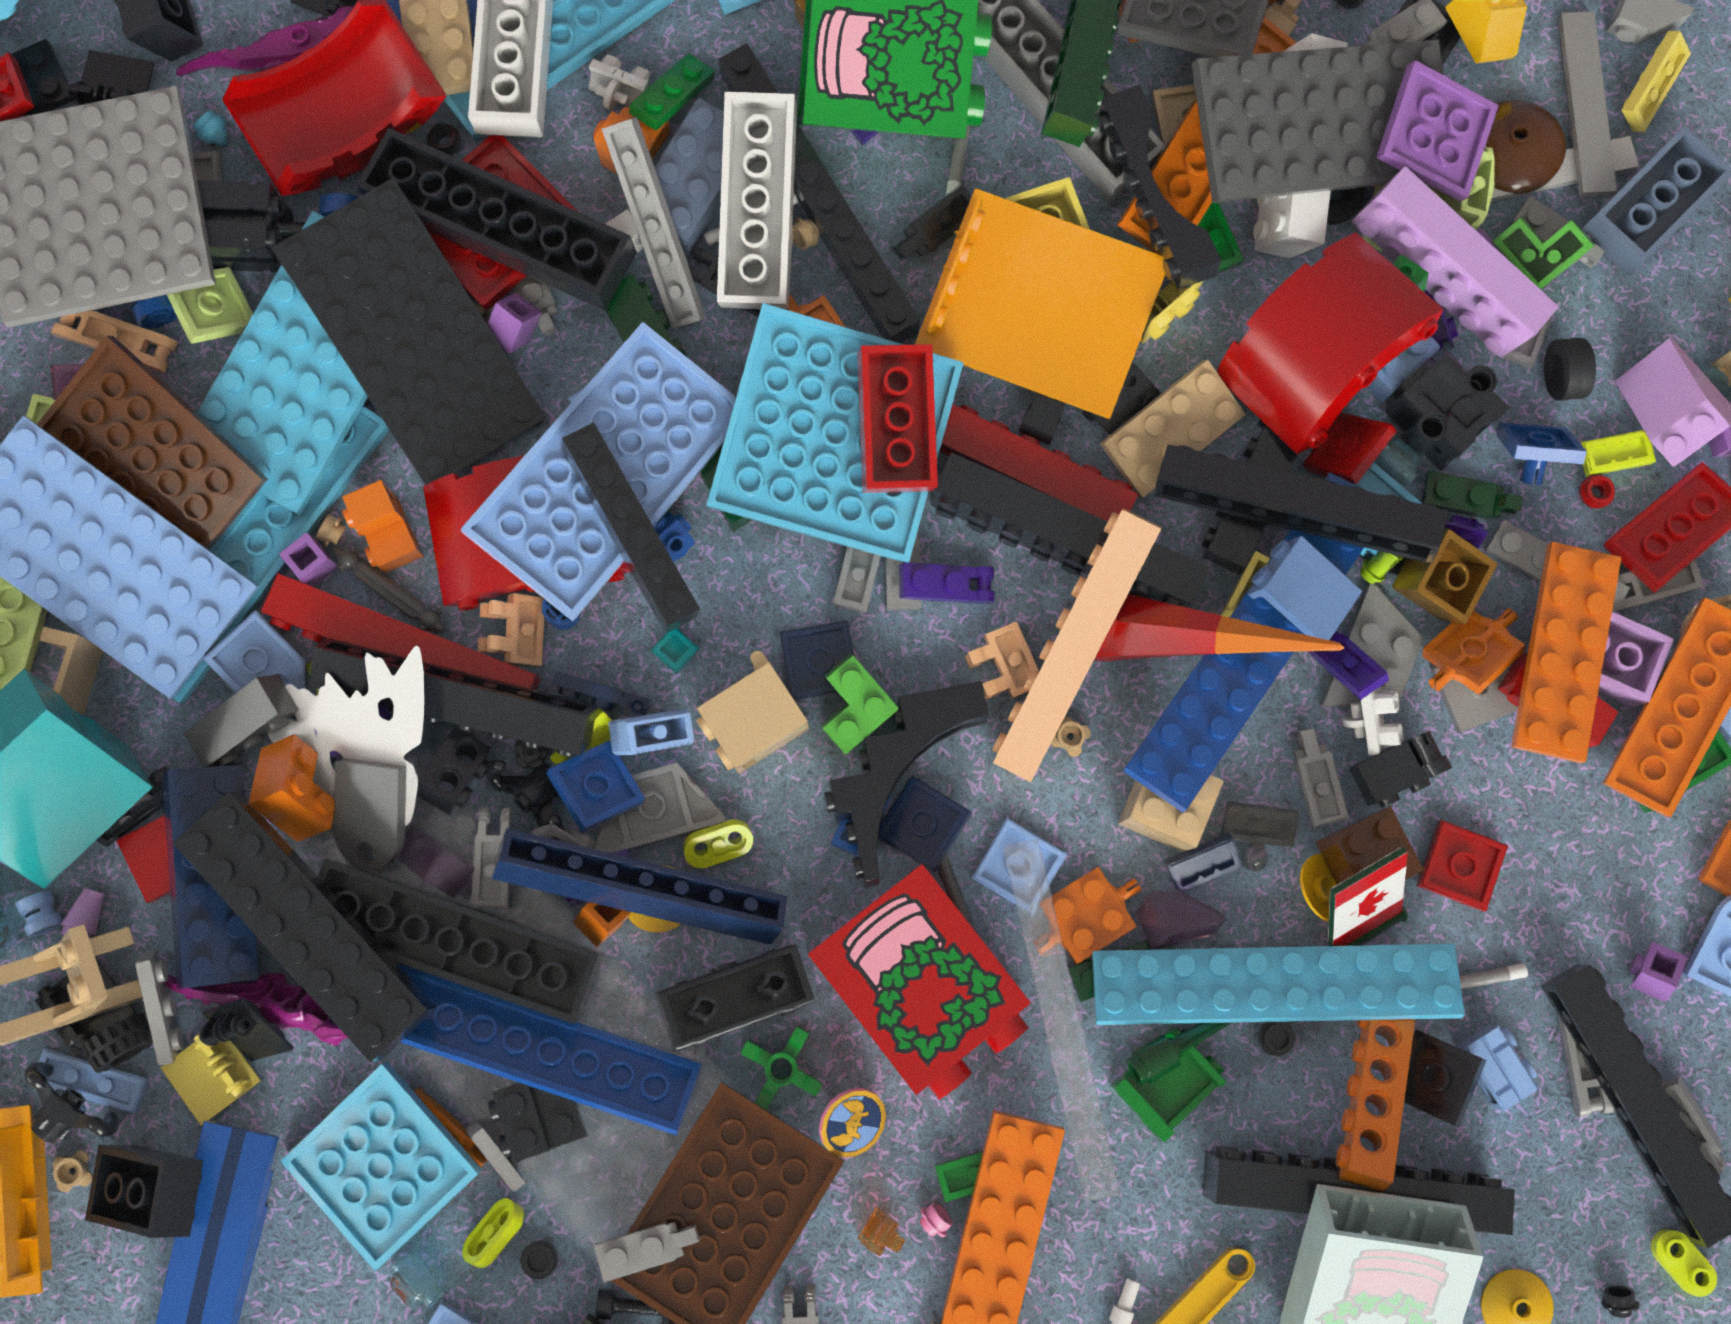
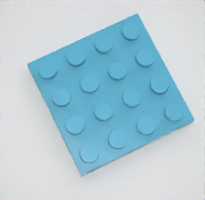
[280,1061,483,1271]

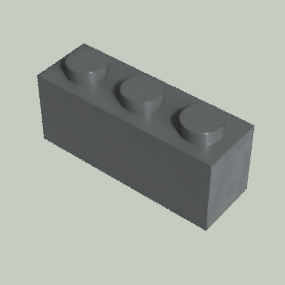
[184,674,299,767]

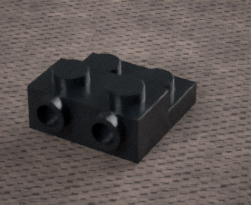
[488,1083,588,1163]

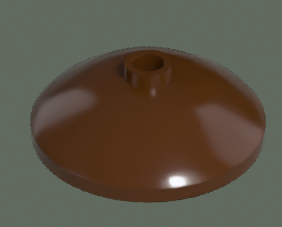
[1486,100,1566,195]

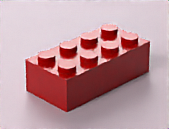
[857,344,938,493]

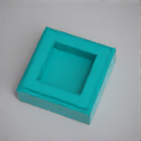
[650,628,700,674]

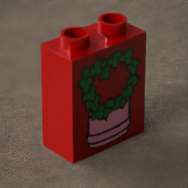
[808,864,1031,1100]

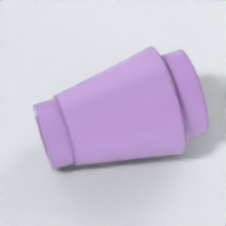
[60,888,105,938]

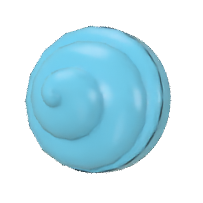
[192,110,228,146]

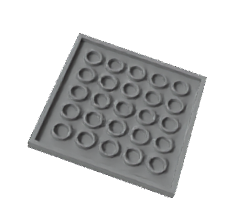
[0,86,216,328]

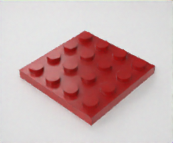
[427,135,578,310]

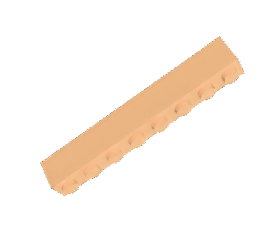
[992,508,1162,782]

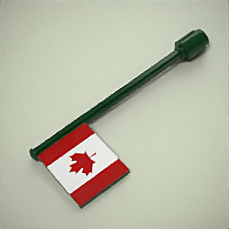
[1126,847,1408,1085]

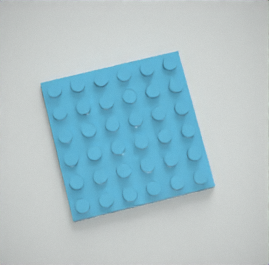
[706,303,964,563]

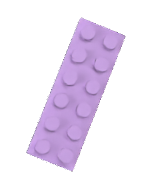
[1351,166,1559,358]

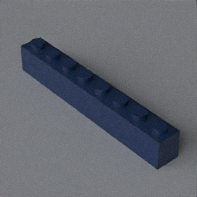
[491,828,788,945]

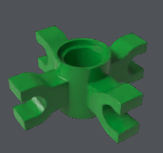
[740,1026,823,1110]

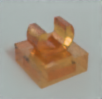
[857,1207,905,1256]

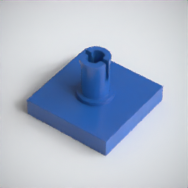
[1497,422,1587,485]
[547,740,646,833]

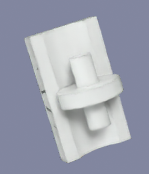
[589,54,650,110]
[1342,687,1404,755]

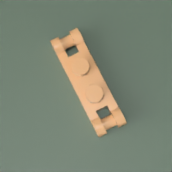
[51,310,178,374]

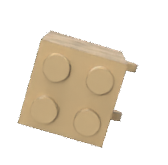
[696,651,809,774]
[1118,775,1224,852]

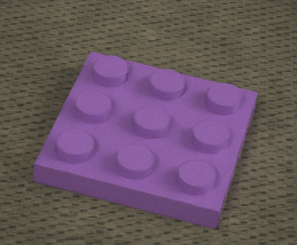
[1376,60,1499,201]

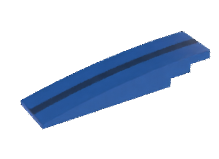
[156,1120,279,1324]

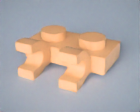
[478,593,544,667]
[965,621,1039,700]

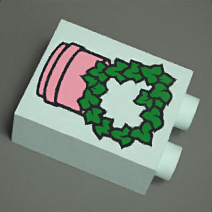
[1279,1184,1484,1324]

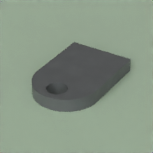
[334,758,406,870]

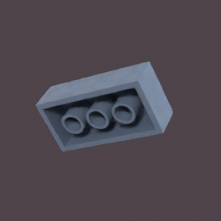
[629,98,724,255]
[1582,125,1731,275]

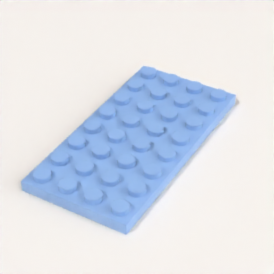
[461,322,736,621]
[0,416,259,699]

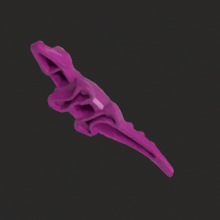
[176,5,354,76]
[165,973,348,1046]

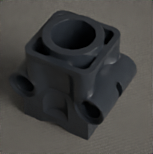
[1385,351,1510,471]

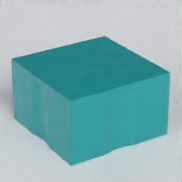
[0,669,152,889]

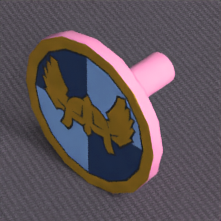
[819,1088,886,1158]

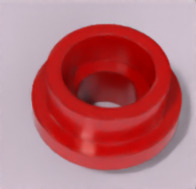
[1579,475,1615,509]

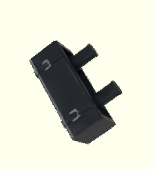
[655,944,815,1052]

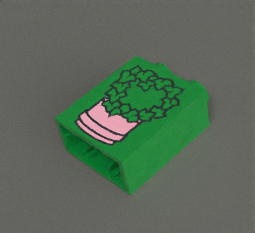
[796,0,992,139]

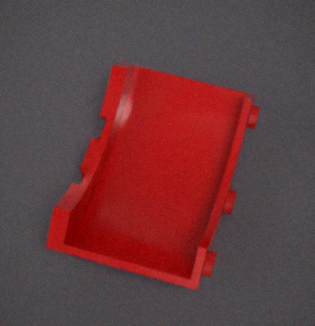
[222,0,447,196]
[1216,232,1444,454]
[423,455,630,611]

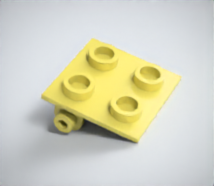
[1141,280,1203,343]
[160,1034,261,1126]

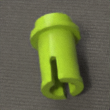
[1360,551,1404,584]

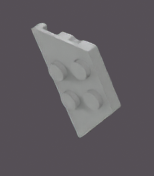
[1321,584,1424,707]
[594,762,727,853]

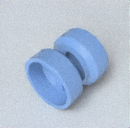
[15,890,63,938]

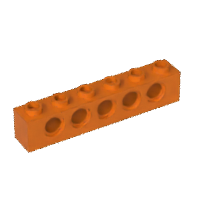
[1335,1019,1415,1192]

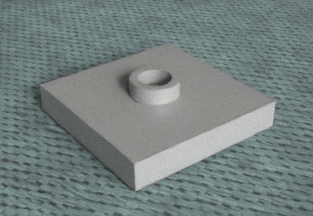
[1431,667,1518,734]

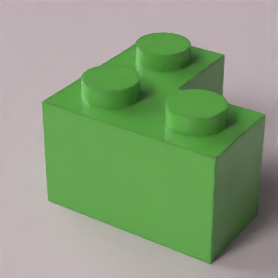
[1493,217,1595,289]
[821,653,899,755]

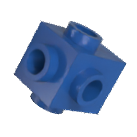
[654,510,696,562]

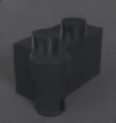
[1349,730,1452,808]

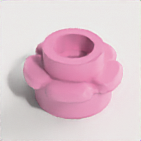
[920,1202,953,1237]

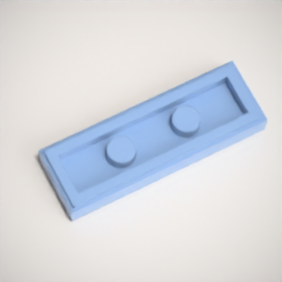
[39,1048,150,1113]

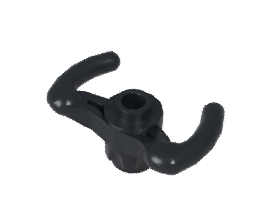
[486,759,564,830]
[24,1062,120,1143]

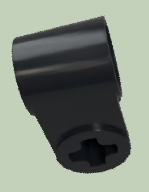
[1018,393,1066,445]

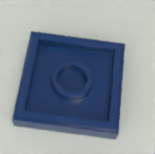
[780,620,854,700]
[878,775,972,873]

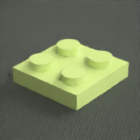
[167,267,253,344]

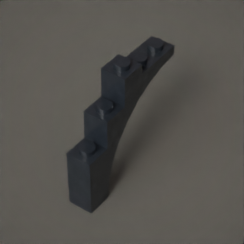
[824,681,989,888]

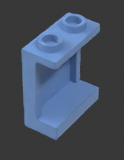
[1247,536,1362,640]

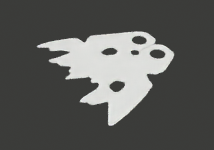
[268,646,424,826]

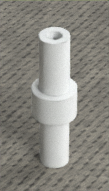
[1109,1278,1140,1324]

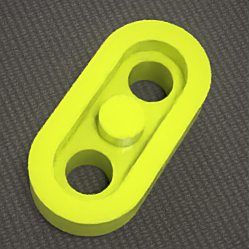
[683,819,753,868]
[462,1198,524,1268]
[1651,1229,1717,1297]

